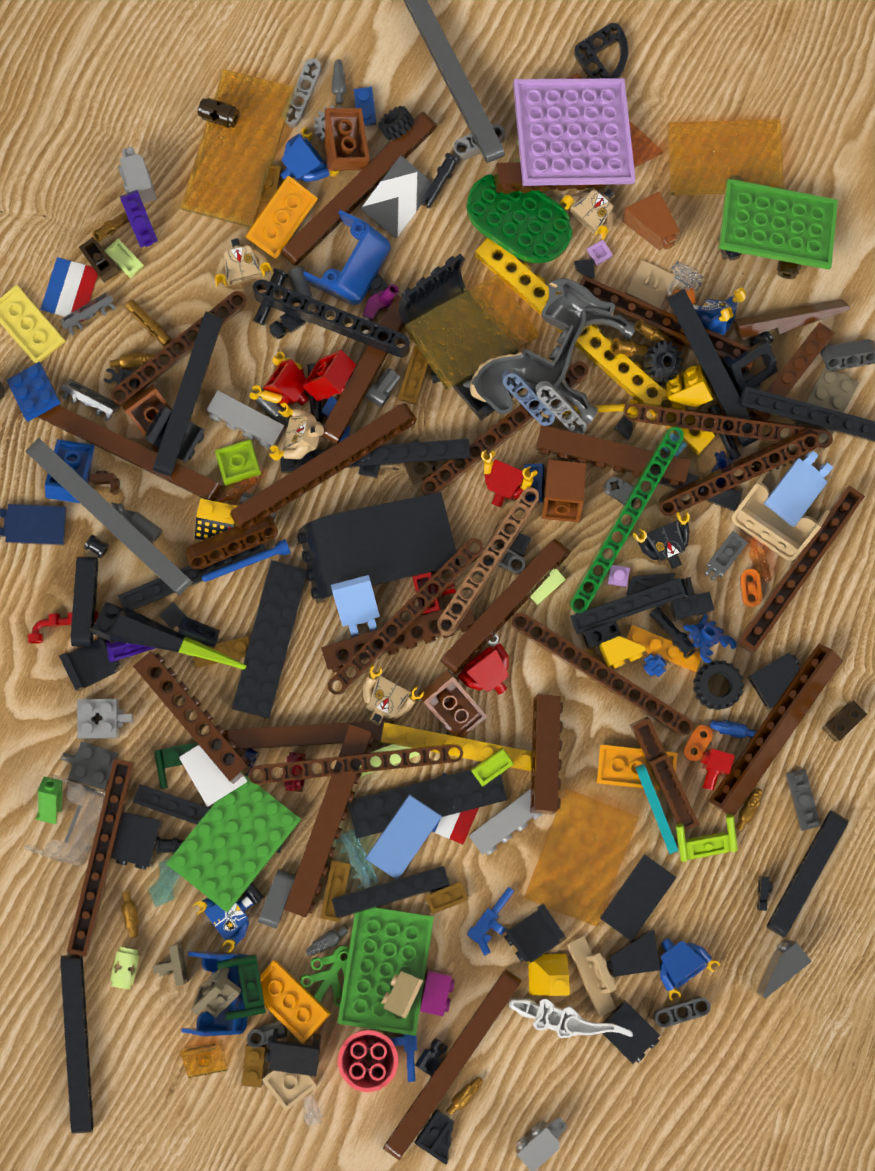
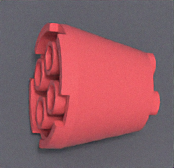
[338,1030,398,1092]

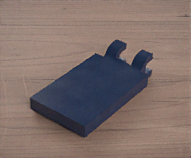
[0,504,67,545]

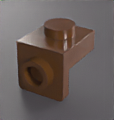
[91,471,120,495]

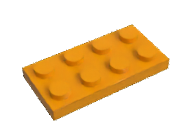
[244,175,318,260]
[596,745,678,790]
[260,960,331,1044]

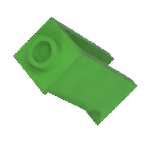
[35,776,63,824]

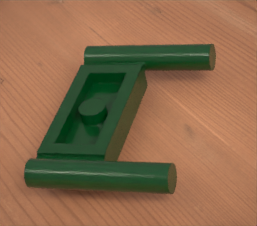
[154,742,199,789]
[217,954,266,1020]

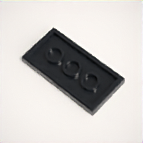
[600,854,677,941]

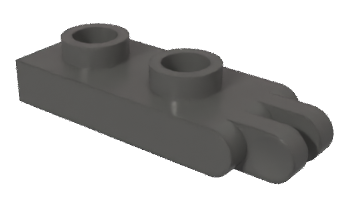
[705,531,748,581]

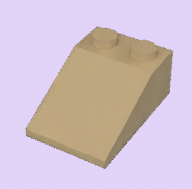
[382,971,423,1019]

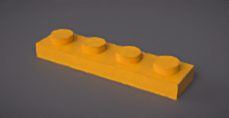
[626,625,701,672]

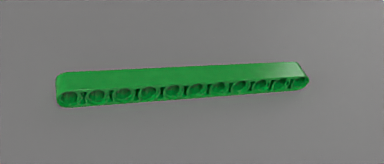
[569,427,684,613]

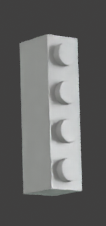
[207,390,286,449]
[469,789,543,855]

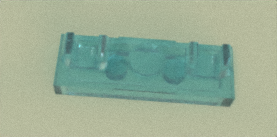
[336,829,379,889]

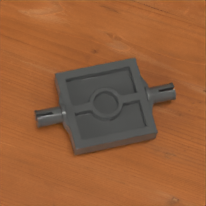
[61,741,119,791]

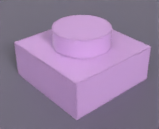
[608,565,630,587]

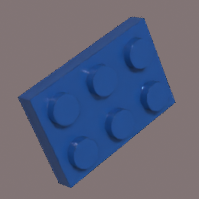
[7,362,61,422]

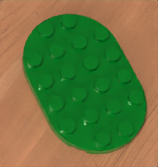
[466,174,572,263]

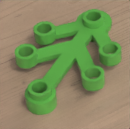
[300,946,349,1007]

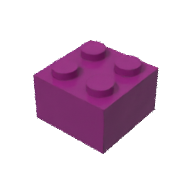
[420,969,455,1016]

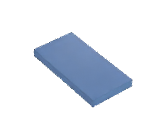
[365,794,442,880]

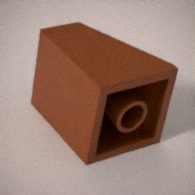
[622,192,680,250]
[542,460,586,522]

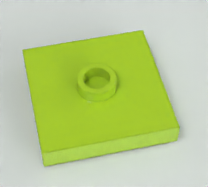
[215,439,261,485]

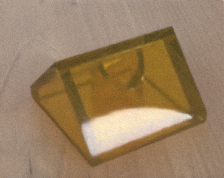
[180,1040,227,1078]

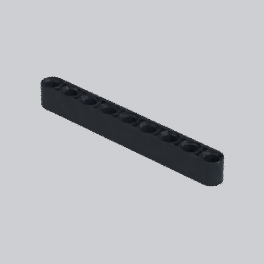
[253,279,410,357]
[666,288,759,448]
[152,311,224,477]
[60,954,94,1134]

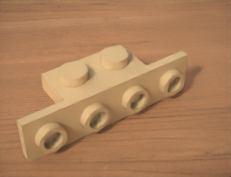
[567,936,616,1017]

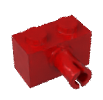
[412,572,456,615]
[700,748,735,791]

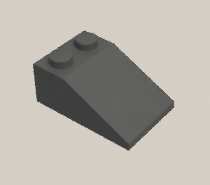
[757,940,812,999]

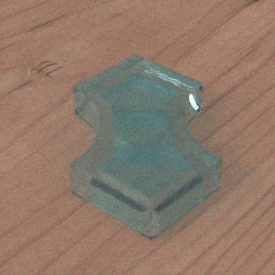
[148,859,180,907]

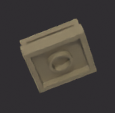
[152,942,189,986]
[191,968,242,1018]

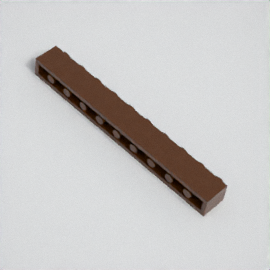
[580,276,754,373]
[736,485,865,654]
[708,643,843,816]
[284,723,375,918]
[67,758,135,956]

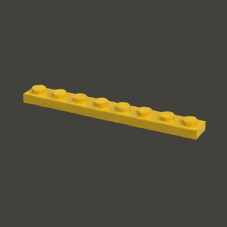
[380,722,532,771]

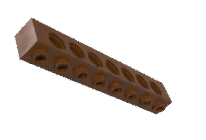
[321,605,475,673]
[133,651,251,784]

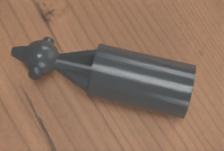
[288,267,313,324]
[255,389,290,428]
[111,502,163,544]

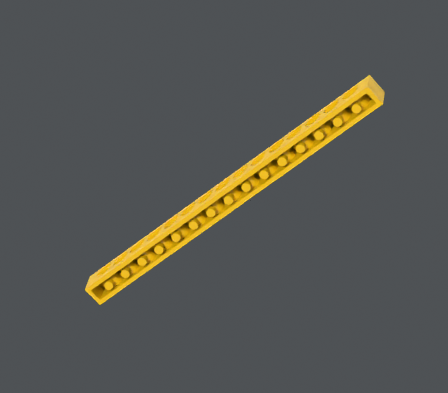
[475,238,715,455]

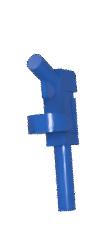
[467,887,515,956]
[389,1025,418,1082]

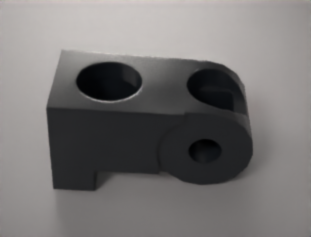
[581,621,622,649]

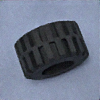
[693,660,744,710]

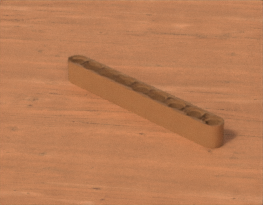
[437,488,539,636]

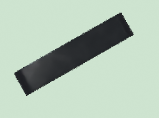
[71,557,99,646]

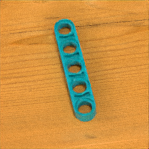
[635,764,679,854]

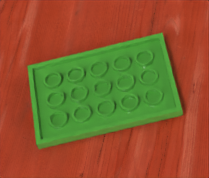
[718,179,838,270]
[166,775,301,913]
[337,908,434,1036]

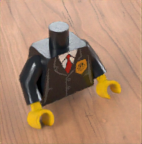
[632,510,690,569]

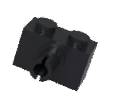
[670,577,715,622]

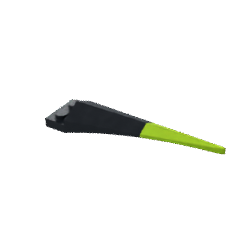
[91,602,246,669]

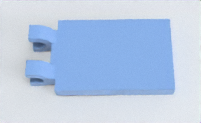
[764,451,833,527]
[331,575,380,637]

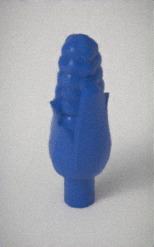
[710,719,757,738]

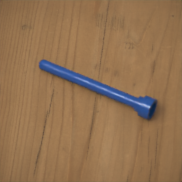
[202,539,291,582]

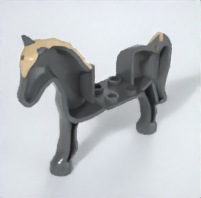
[463,278,635,425]

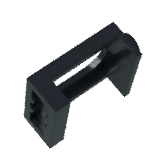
[721,335,778,395]

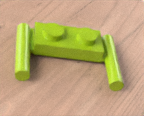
[676,814,738,862]

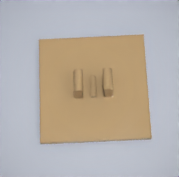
[626,260,676,308]

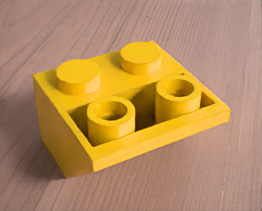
[666,364,713,407]
[598,636,646,669]

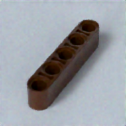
[186,516,278,570]

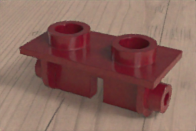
[284,752,306,792]

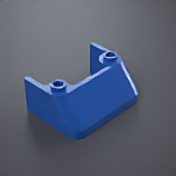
[303,210,391,305]
[181,951,248,1036]

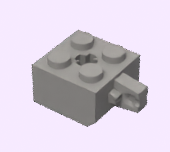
[118,147,157,204]
[77,699,133,739]
[515,1117,567,1171]

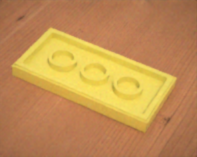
[0,285,66,364]

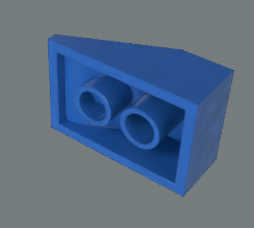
[45,439,95,503]

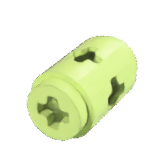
[110,946,140,990]

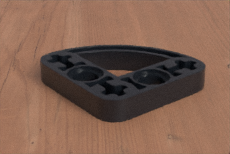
[574,23,628,79]

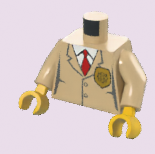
[560,188,615,240]
[214,238,273,287]
[269,403,324,460]
[363,664,424,725]

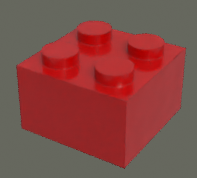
[302,350,356,401]

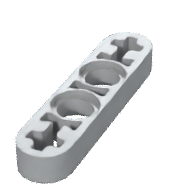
[283,59,321,128]
[535,381,587,434]

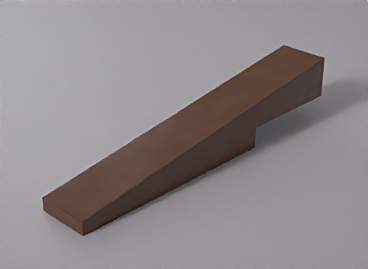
[733,299,850,340]
[630,717,699,832]

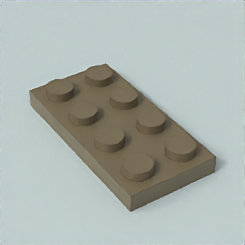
[794,367,859,450]

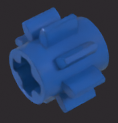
[643,653,667,677]

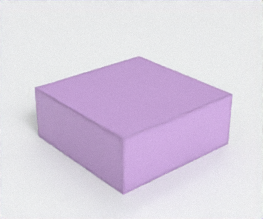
[587,240,613,266]

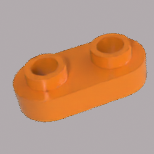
[740,569,762,607]
[683,725,713,761]

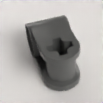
[604,477,638,507]
[488,543,525,575]

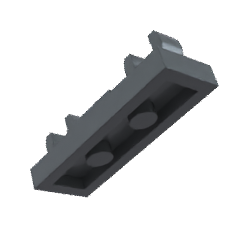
[60,291,115,335]
[61,379,120,421]
[786,769,821,831]

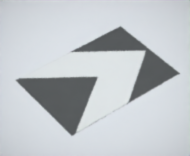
[361,155,432,238]

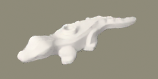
[508,998,633,1038]

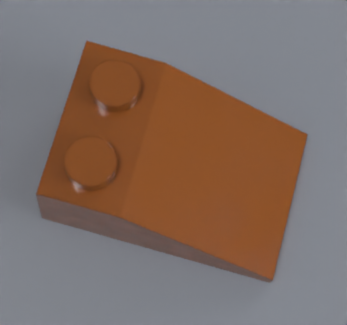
[325,108,370,171]
[123,384,172,453]
[418,670,487,738]

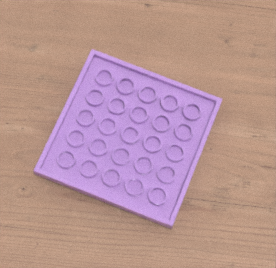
[513,78,636,186]

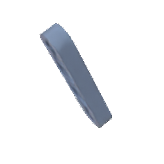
[501,369,555,426]

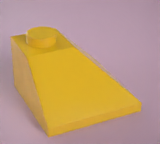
[528,953,570,996]

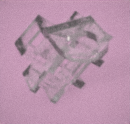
[667,261,704,296]

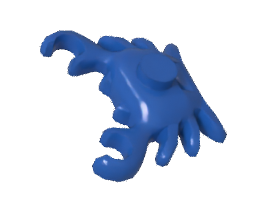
[683,614,737,663]

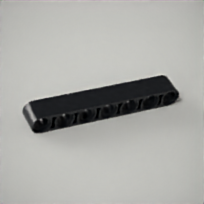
[766,810,849,938]

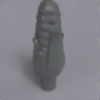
[332,59,347,104]
[306,926,348,956]

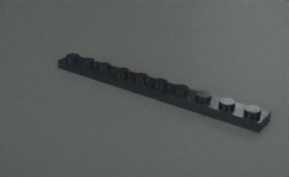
[280,439,471,473]

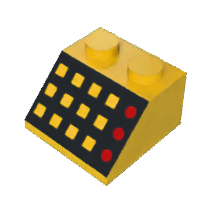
[195,499,237,541]

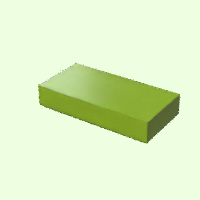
[471,747,514,787]

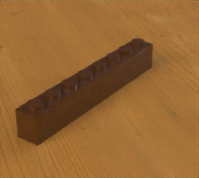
[536,425,691,487]

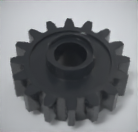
[643,340,683,382]

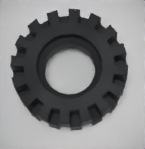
[378,106,414,141]

